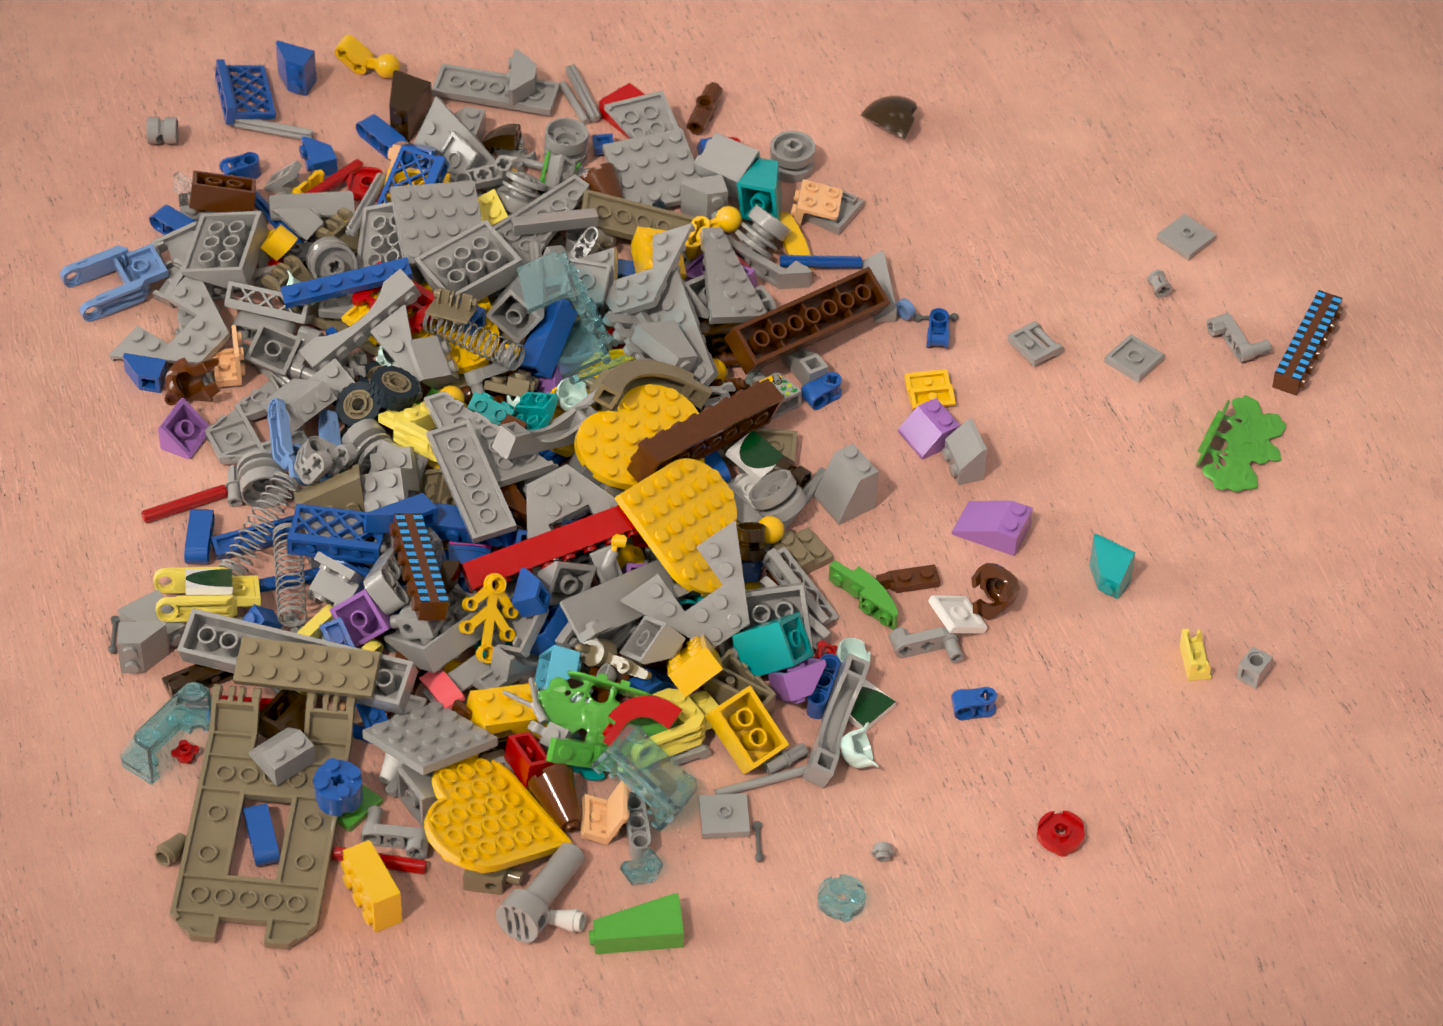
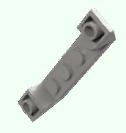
[711,212,812,289]

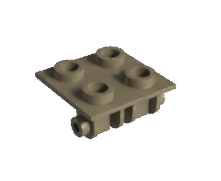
[425,287,478,325]

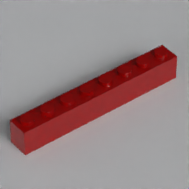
[462,505,639,593]

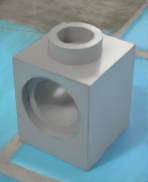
[1236,646,1273,689]

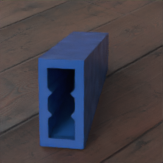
[516,298,578,379]

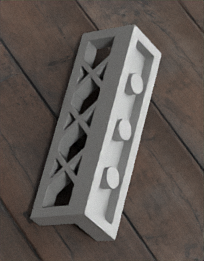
[224,281,313,324]
[762,546,839,627]

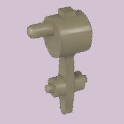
[575,637,651,680]

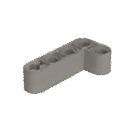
[363,546,409,615]

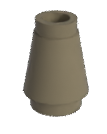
[154,833,186,866]

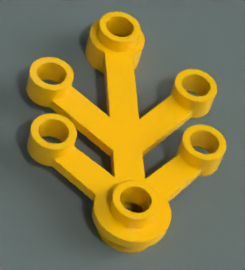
[459,573,518,663]

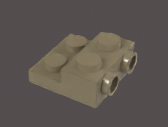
[484,369,539,397]
[415,468,456,505]
[770,527,834,578]

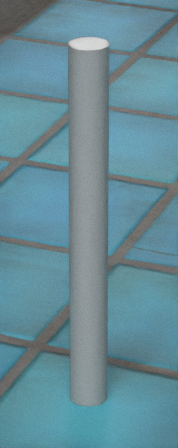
[714,766,806,795]

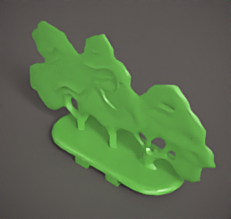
[1195,395,1286,492]
[537,671,676,767]

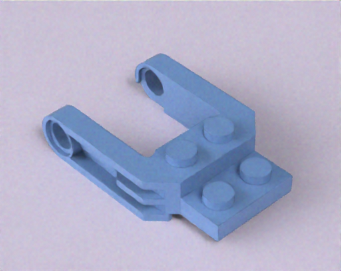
[60,244,169,322]
[267,398,341,486]

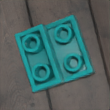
[515,392,558,430]

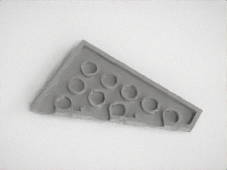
[424,391,554,488]

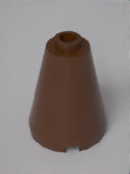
[580,163,624,199]
[528,763,582,833]

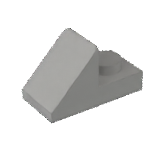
[264,160,303,194]

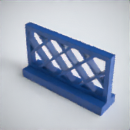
[215,59,276,125]
[376,145,450,205]
[287,504,384,564]

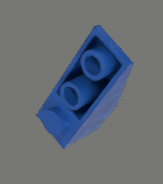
[364,493,438,533]

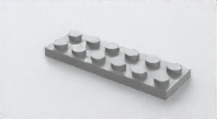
[432,63,560,116]
[426,419,516,544]

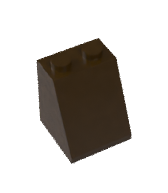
[389,70,432,142]
[698,317,740,356]

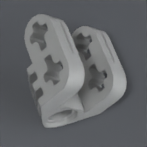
[294,436,357,485]

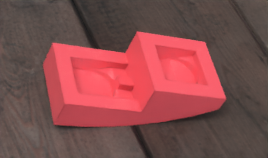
[419,669,465,709]

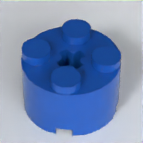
[313,758,363,816]

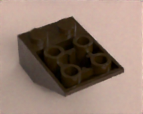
[258,689,317,739]

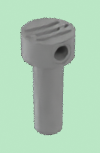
[496,842,585,943]

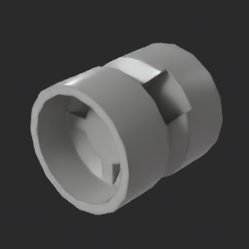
[146,117,179,144]

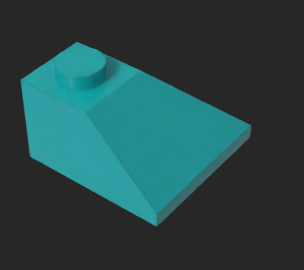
[1089,533,1136,599]

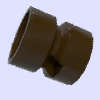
[771,456,812,489]
[736,522,766,561]

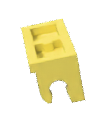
[1179,629,1212,681]

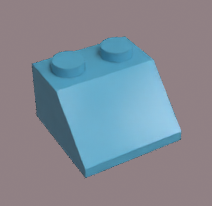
[534,645,582,691]

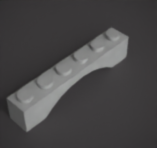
[299,268,421,372]
[754,285,828,386]
[492,404,598,460]
[802,653,870,788]

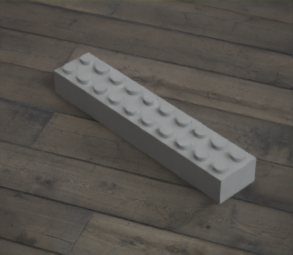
[177,608,418,715]

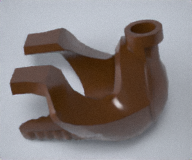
[165,357,220,405]
[971,563,1020,620]

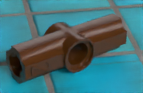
[687,82,723,135]

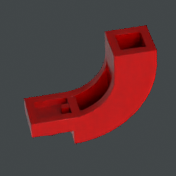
[602,695,682,746]

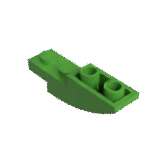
[829,560,899,630]
[546,737,637,775]

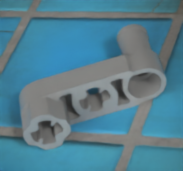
[454,156,512,190]
[569,226,614,259]
[1206,313,1271,362]
[287,325,324,380]
[464,347,517,395]
[888,627,964,663]
[361,806,429,859]

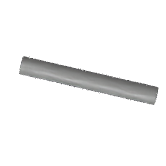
[560,81,590,125]

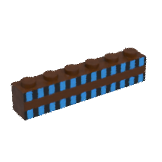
[1272,290,1344,396]
[389,513,449,621]

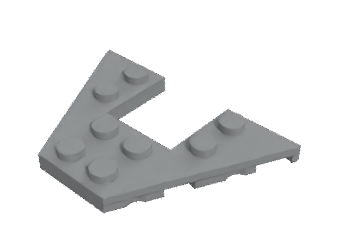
[578,223,695,314]
[109,276,231,364]
[307,305,423,412]
[204,375,308,464]
[526,464,627,576]
[620,520,750,648]

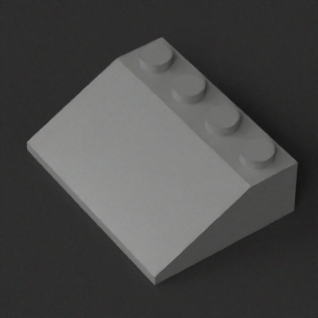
[356,202,422,284]
[181,211,268,289]
[414,220,523,302]
[719,582,814,662]
[384,588,497,673]

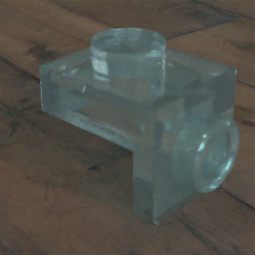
[619,849,663,885]

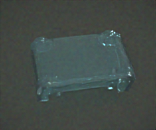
[120,682,211,785]
[590,724,698,832]

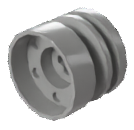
[543,118,589,167]
[498,170,548,213]
[735,204,791,259]
[341,419,396,475]
[237,449,288,509]

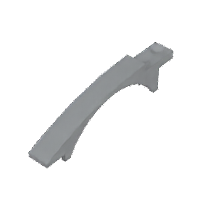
[473,645,539,690]

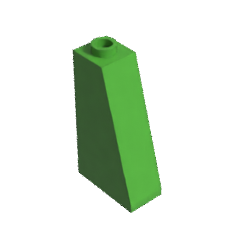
[589,893,684,955]

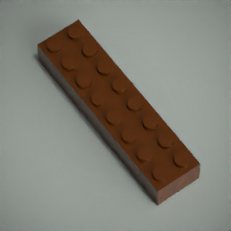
[724,267,891,375]
[627,379,785,483]

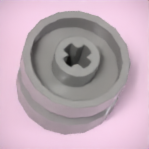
[770,131,816,183]
[306,236,357,279]
[749,469,807,522]

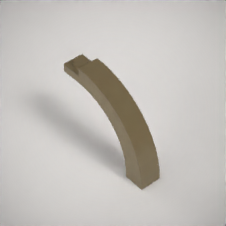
[592,360,713,410]

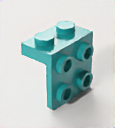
[467,392,517,425]

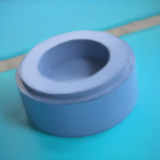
[896,298,916,321]

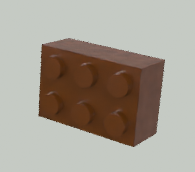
[189,170,256,213]

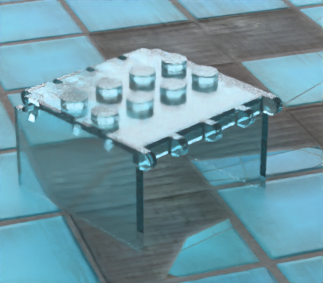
[517,250,611,378]

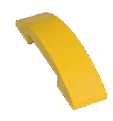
[780,211,814,270]

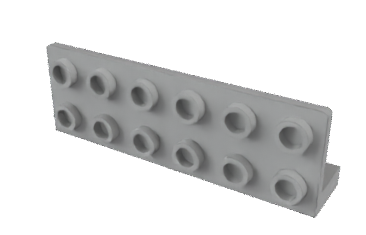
[560,559,694,644]

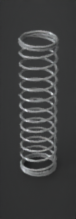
[423,314,525,371]
[218,471,300,576]
[273,523,307,627]

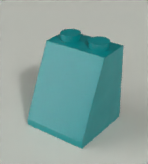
[737,158,782,221]
[732,611,814,677]

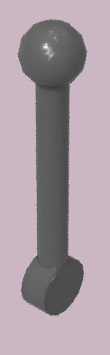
[914,313,959,323]
[108,615,120,654]
[752,821,764,862]

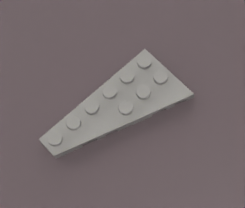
[604,91,679,139]
[414,97,513,195]
[493,174,589,269]
[700,227,767,324]
[646,265,719,387]

